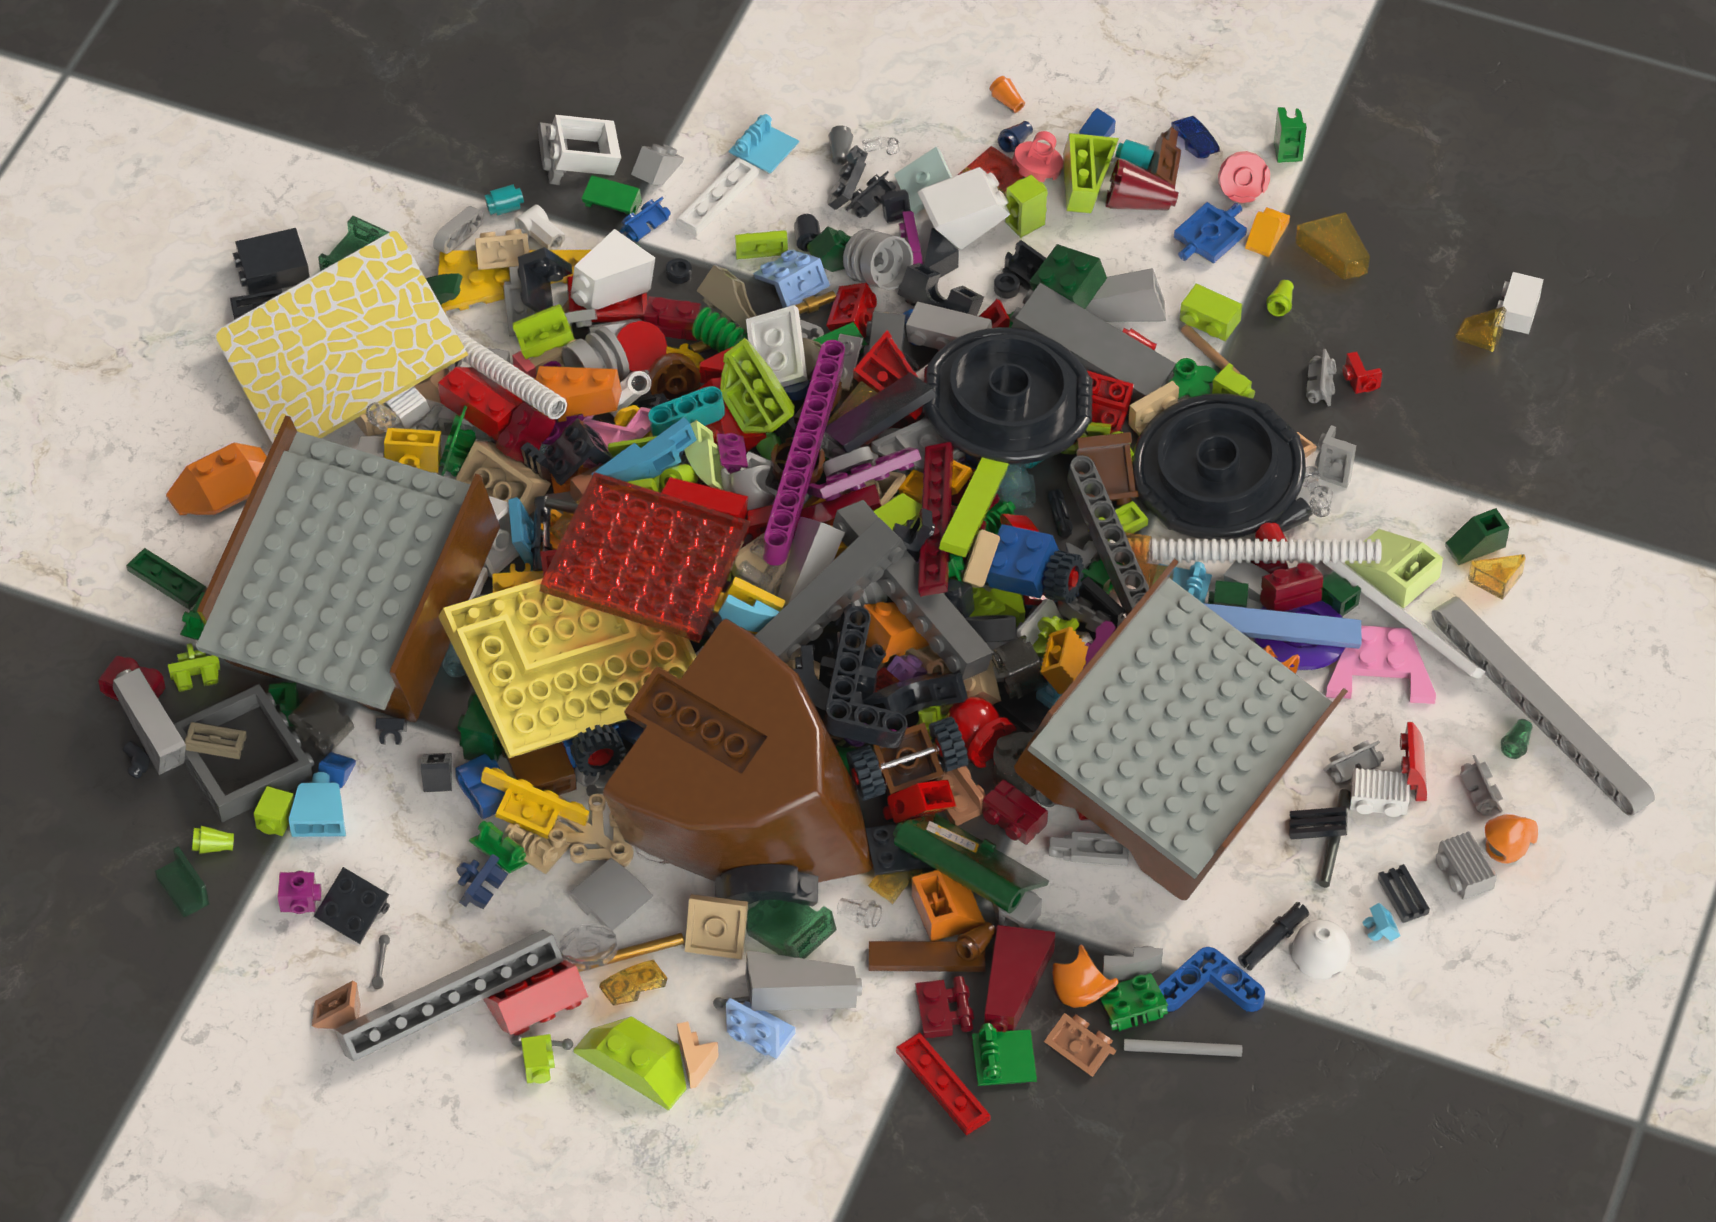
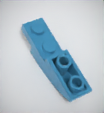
[591,418,697,492]

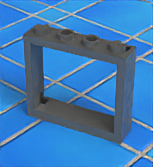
[174,684,314,822]

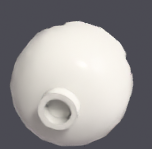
[1292,920,1350,979]

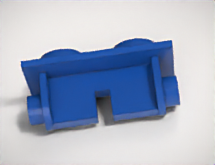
[619,196,671,242]

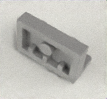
[1315,425,1357,488]

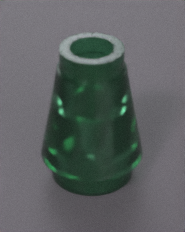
[1501,719,1533,759]

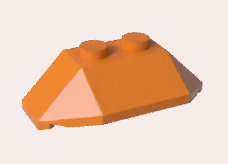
[166,442,267,515]

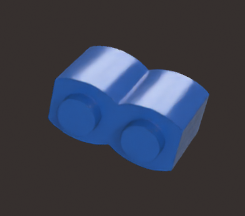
[455,754,505,820]

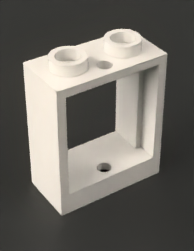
[547,115,621,175]

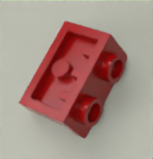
[826,283,877,338]

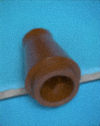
[955,922,996,961]

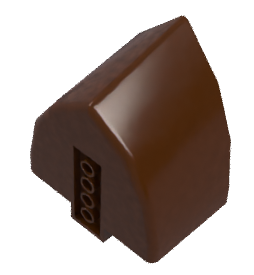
[603,619,873,883]

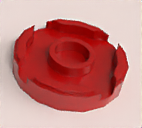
[616,321,667,373]

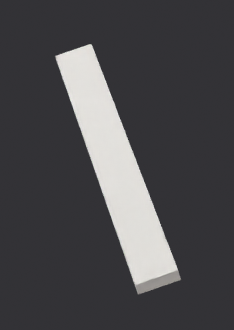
[1311,541,1486,679]

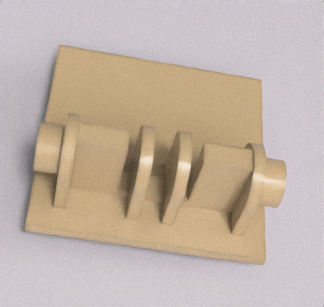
[502,820,578,874]

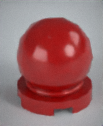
[945,697,1017,768]

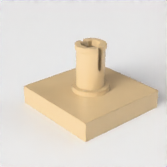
[685,894,748,959]

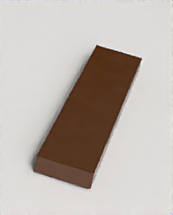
[869,941,985,972]

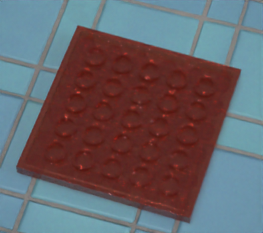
[540,472,751,643]

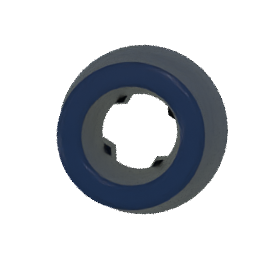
[997,121,1033,153]

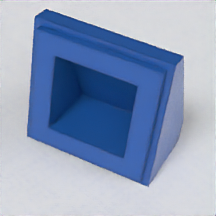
[1079,108,1116,137]
[318,752,356,788]

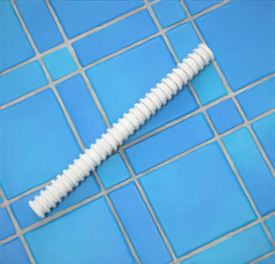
[453,327,567,419]
[1108,539,1382,564]

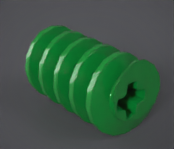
[692,307,748,353]

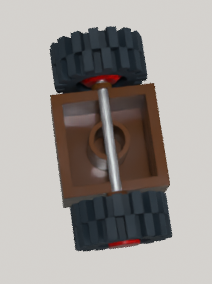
[846,717,969,801]

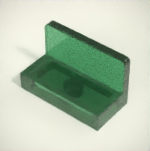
[155,846,209,917]

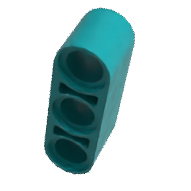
[648,386,725,437]

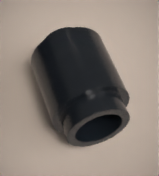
[794,213,821,252]

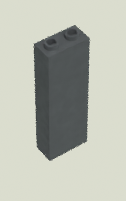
[1010,283,1176,405]

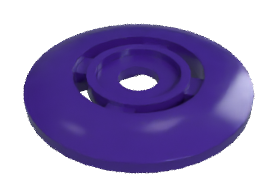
[1253,601,1346,670]

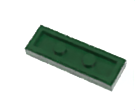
[126,548,207,610]

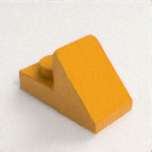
[1245,207,1290,257]

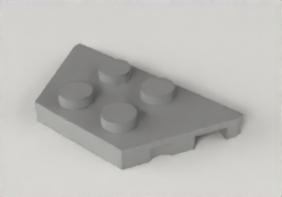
[871,418,965,473]

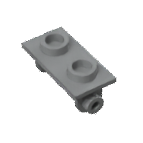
[838,334,863,391]
[1306,349,1337,406]
[1323,740,1384,784]
[1460,755,1503,815]

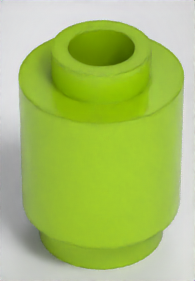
[660,464,698,489]

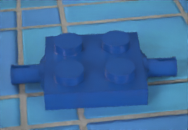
[1174,202,1247,264]

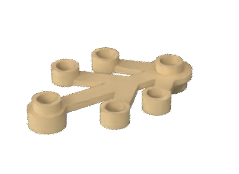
[549,794,634,867]

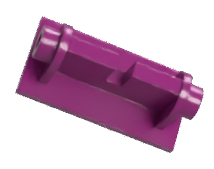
[717,433,748,474]

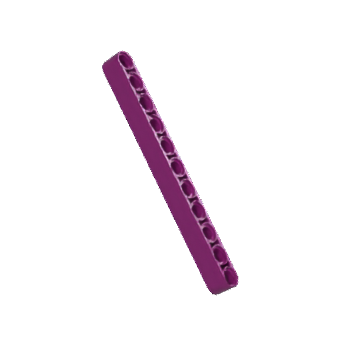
[763,340,845,566]

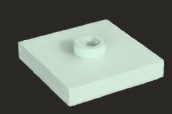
[894,147,952,215]

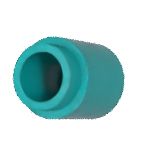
[1115,139,1154,170]
[484,184,524,216]

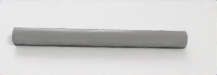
[1124,1039,1242,1057]

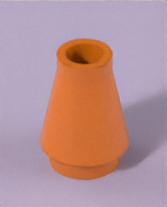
[989,76,1025,113]

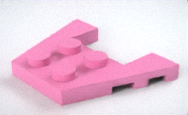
[582,407,651,470]
[1326,626,1436,704]

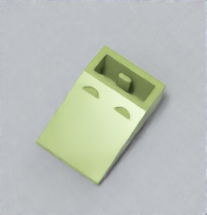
[1345,529,1443,608]

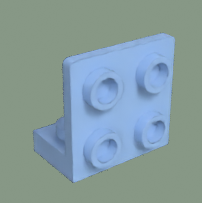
[753,250,830,308]
[726,998,795,1059]

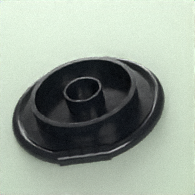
[922,327,1093,465]
[1132,393,1306,540]

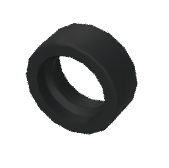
[965,615,1016,643]

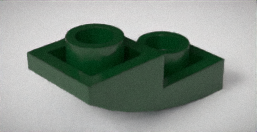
[426,273,463,305]

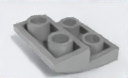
[569,858,653,934]

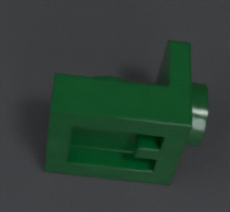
[268,682,300,727]

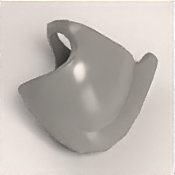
[721,465,776,518]

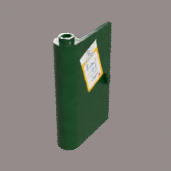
[893,814,1049,914]

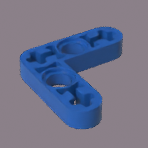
[1159,947,1265,1012]

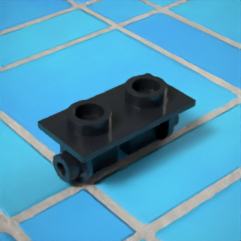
[846,171,896,218]

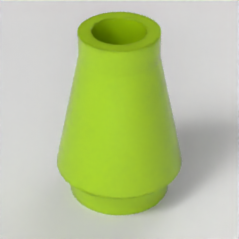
[1266,280,1294,316]
[192,826,234,854]

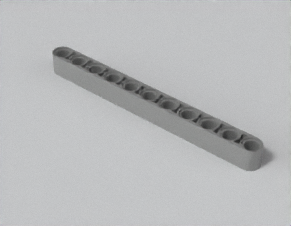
[1431,596,1655,816]

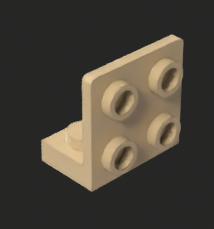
[475,229,529,270]
[1129,381,1179,436]

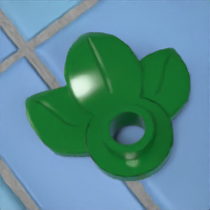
[1170,358,1218,399]

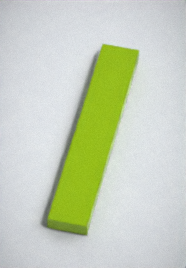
[939,457,1009,557]

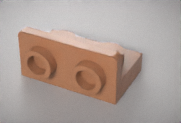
[942,766,986,826]
[1044,1013,1117,1077]

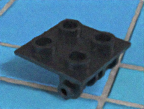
[865,823,932,876]
[313,867,390,944]

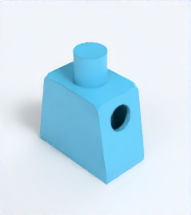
[289,772,346,837]

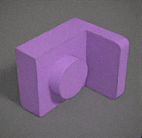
[879,654,928,687]

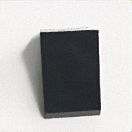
[924,228,959,278]
[420,753,452,792]

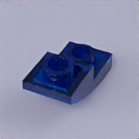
[1171,116,1220,158]

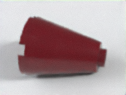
[1105,158,1179,211]

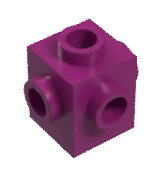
[278,871,322,914]

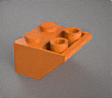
[912,870,985,941]

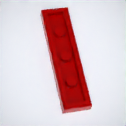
[896,1032,990,1136]

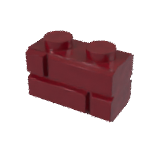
[644,296,701,341]
[1260,562,1323,612]
[982,779,1048,845]

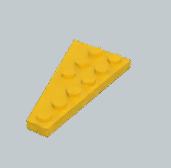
[438,250,591,314]

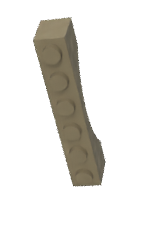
[697,265,822,380]

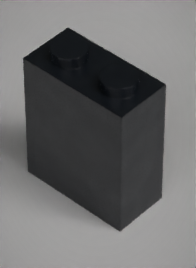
[232,228,310,295]

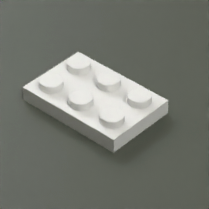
[746,305,808,387]

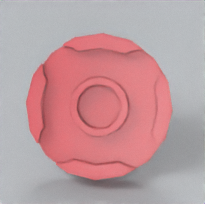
[1012,131,1063,182]
[1218,151,1270,203]

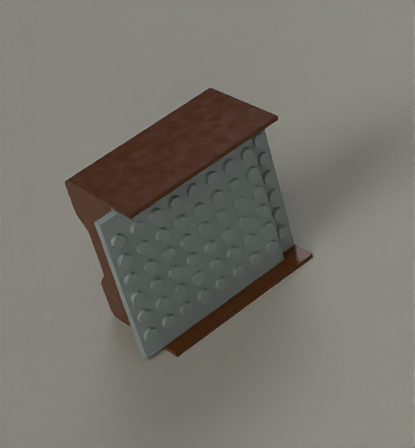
[196,415,500,723]
[1014,559,1348,900]

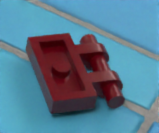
[915,976,974,1039]

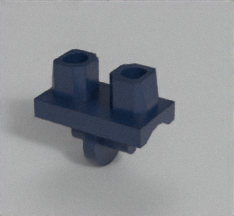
[456,854,508,910]

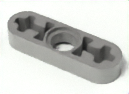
[433,206,483,254]

